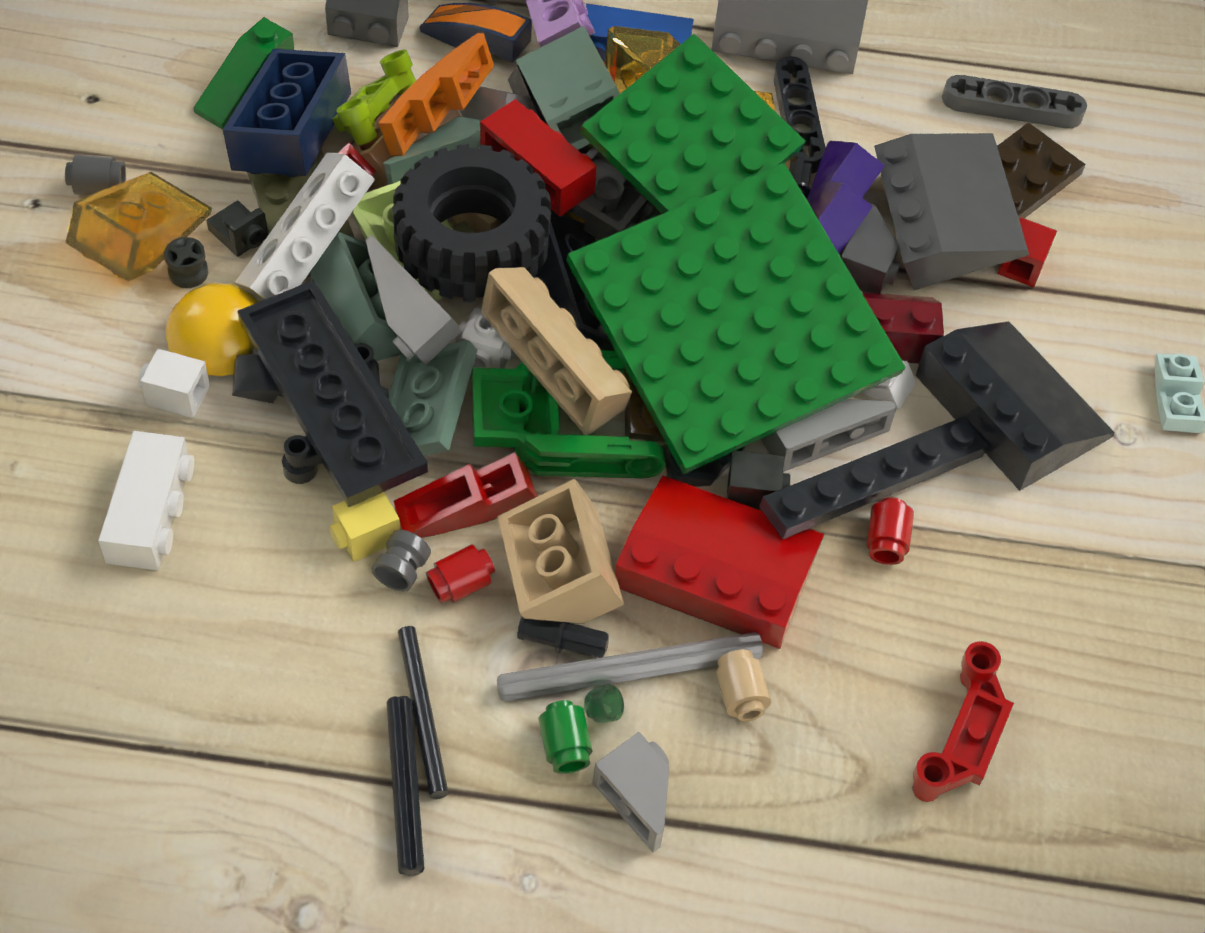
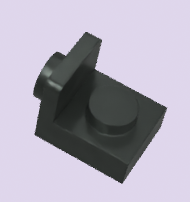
[206,200,268,257]

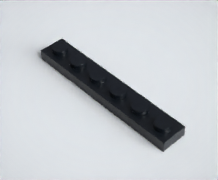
[759,416,988,539]

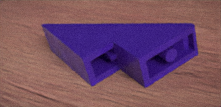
[807,140,885,254]

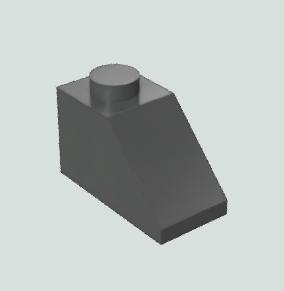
[841,203,901,293]

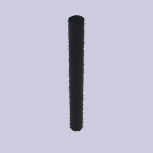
[398,626,449,799]

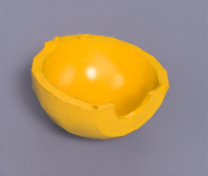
[165,283,259,377]

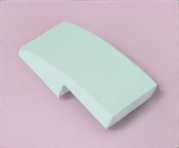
[1155,353,1205,433]

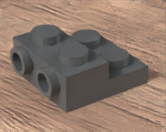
[569,146,657,240]

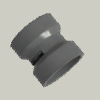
[371,530,431,592]

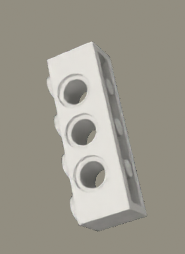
[235,152,375,301]

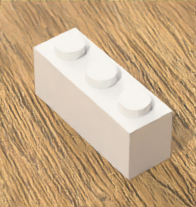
[98,431,194,571]

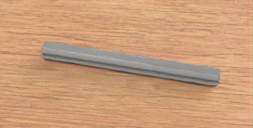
[497,632,763,701]

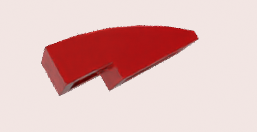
[393,453,538,538]

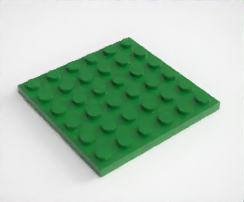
[566,163,906,474]

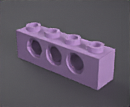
[526,0,595,47]

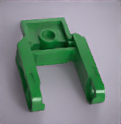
[471,350,665,479]

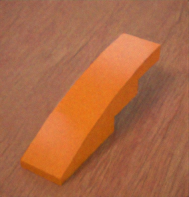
[378,33,494,156]

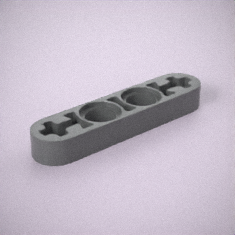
[942,75,1087,128]

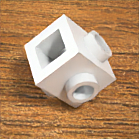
[456,307,515,368]

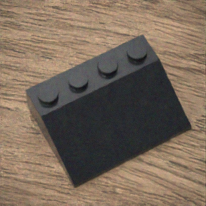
[915,321,1115,491]

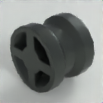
[164,237,209,288]

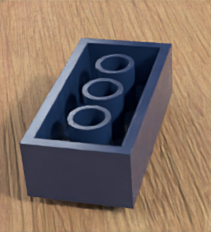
[223,49,351,177]

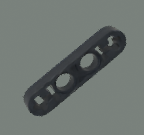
[774,56,826,174]

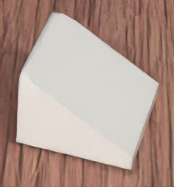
[861,361,915,409]

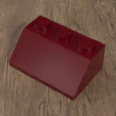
[862,292,944,364]

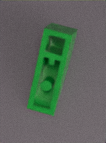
[193,17,294,130]

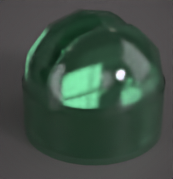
[584,684,624,723]

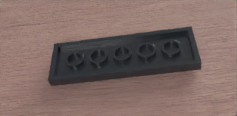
[237,280,428,507]

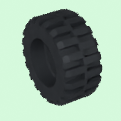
[392,144,551,302]

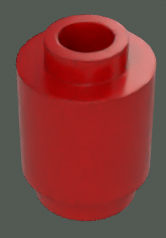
[866,497,914,565]
[426,544,495,604]

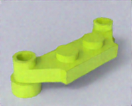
[333,49,416,145]

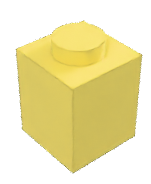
[329,492,400,562]

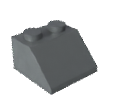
[325,0,409,47]

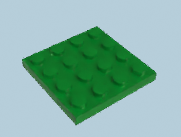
[580,34,806,214]

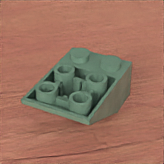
[516,26,620,154]

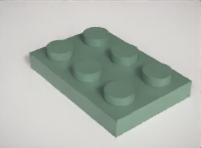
[388,340,477,456]

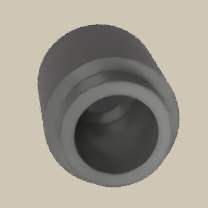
[65,154,126,196]

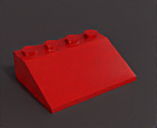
[615,475,824,649]

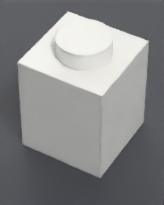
[139,349,210,418]

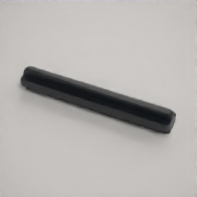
[386,696,425,876]

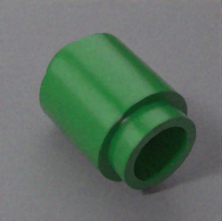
[538,700,593,774]

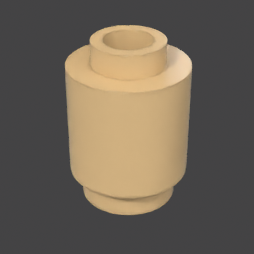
[716,649,771,722]

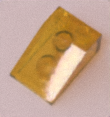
[65,172,212,282]

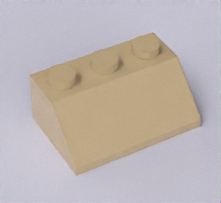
[497,479,624,623]

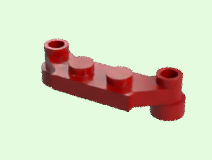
[912,641,1014,802]

